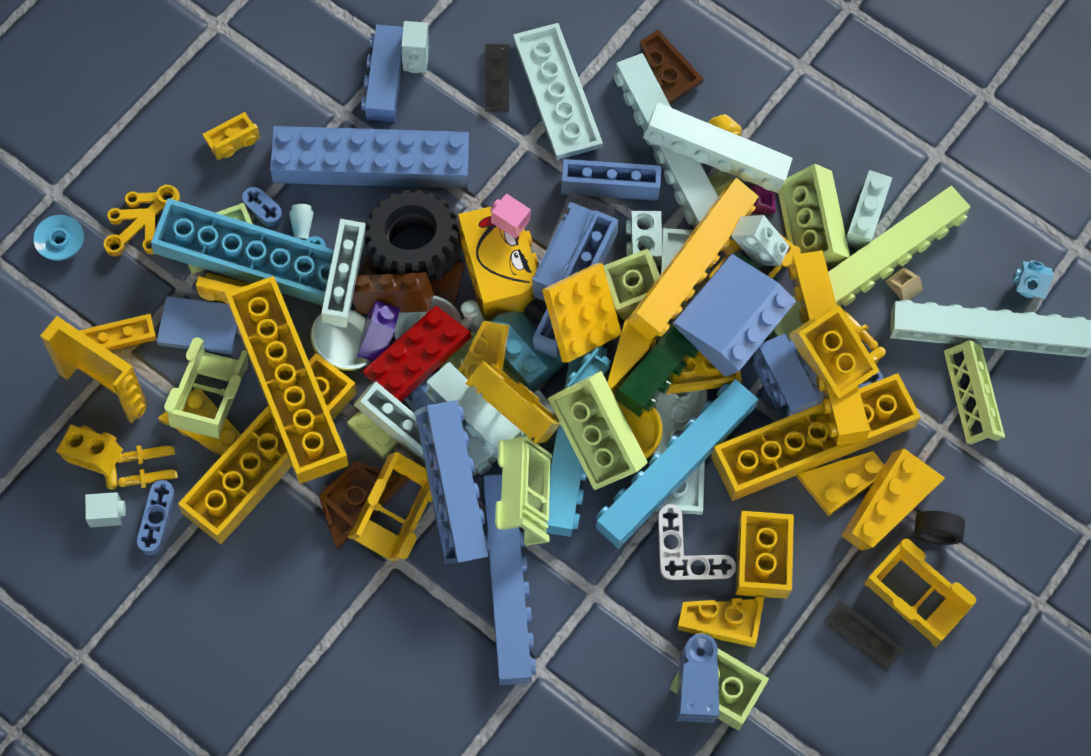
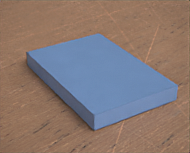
[157,296,237,355]

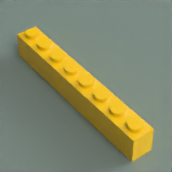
[626,178,759,341]
[788,250,870,446]

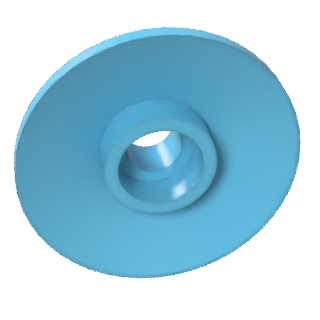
[33,215,84,261]

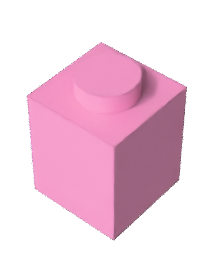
[490,193,531,239]

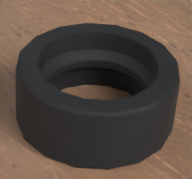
[914,510,965,545]

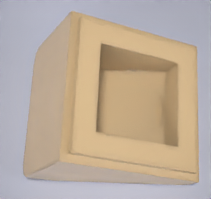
[885,267,923,300]

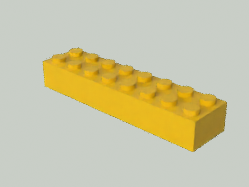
[225,276,349,485]
[178,353,357,545]
[711,373,921,501]

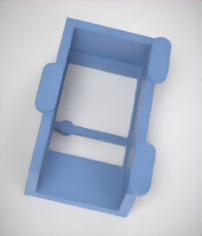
[532,202,595,302]

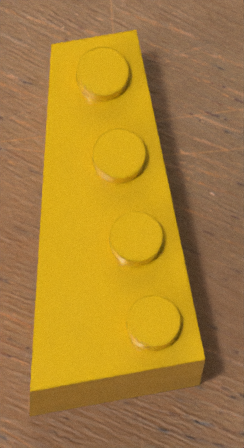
[841,448,945,551]

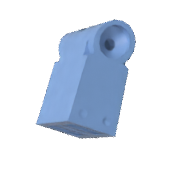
[675,633,719,723]

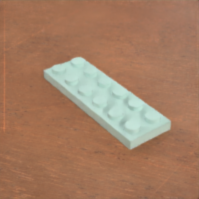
[513,23,603,160]

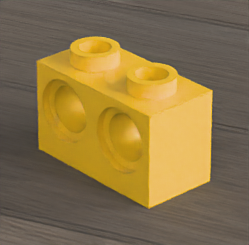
[56,425,123,476]

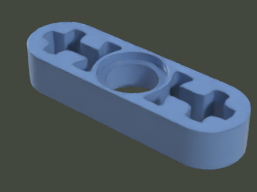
[137,480,175,555]

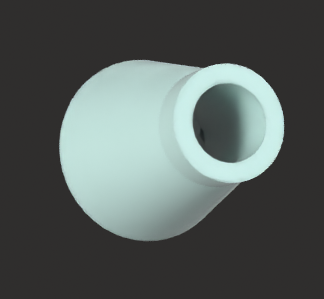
[289,204,314,241]

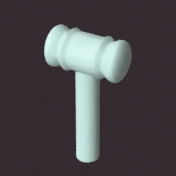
[459,300,486,332]

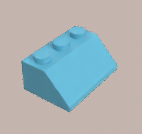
[490,311,567,391]

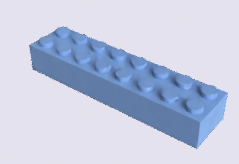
[270,126,469,189]

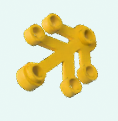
[104,185,180,257]

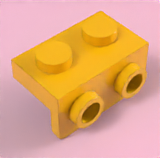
[203,112,260,160]
[196,273,250,304]

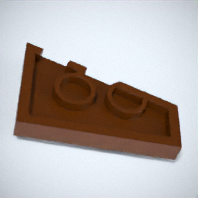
[639,29,704,106]

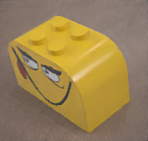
[458,206,539,321]

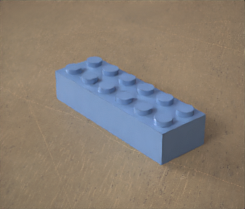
[414,400,490,565]

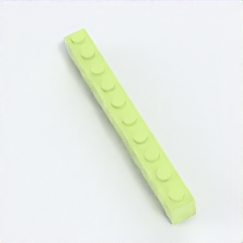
[767,186,970,341]

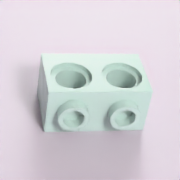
[401,21,429,73]
[626,211,663,266]
[731,215,789,266]

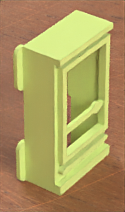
[164,337,248,439]
[495,436,552,546]

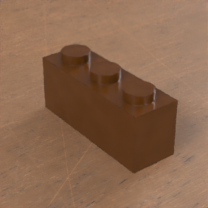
[352,272,434,314]

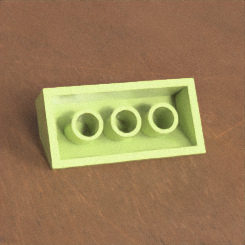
[778,164,850,268]
[547,371,648,490]

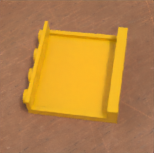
[40,316,147,423]

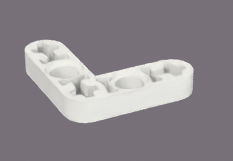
[658,504,736,581]

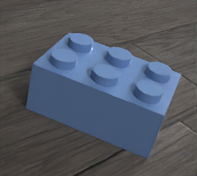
[752,334,820,420]

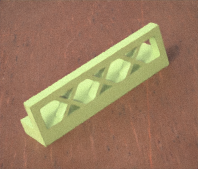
[944,340,1005,445]

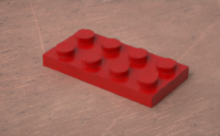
[363,305,472,402]

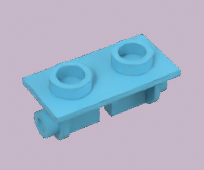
[566,348,611,387]

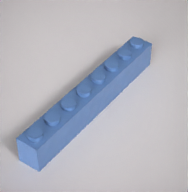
[483,475,536,686]

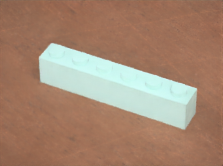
[643,102,792,193]

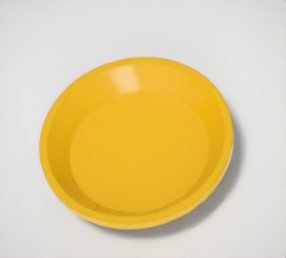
[617,401,663,460]

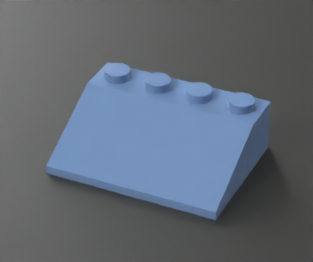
[672,254,796,377]

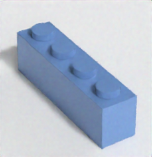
[361,24,403,122]
[561,159,661,201]

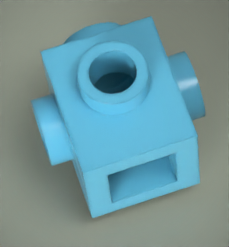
[1013,260,1053,299]

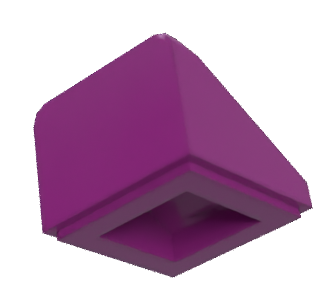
[749,185,776,214]

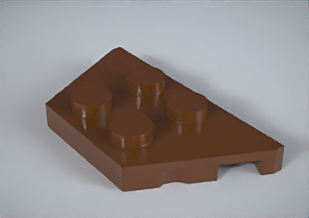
[319,461,409,550]

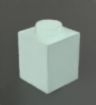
[85,492,126,527]

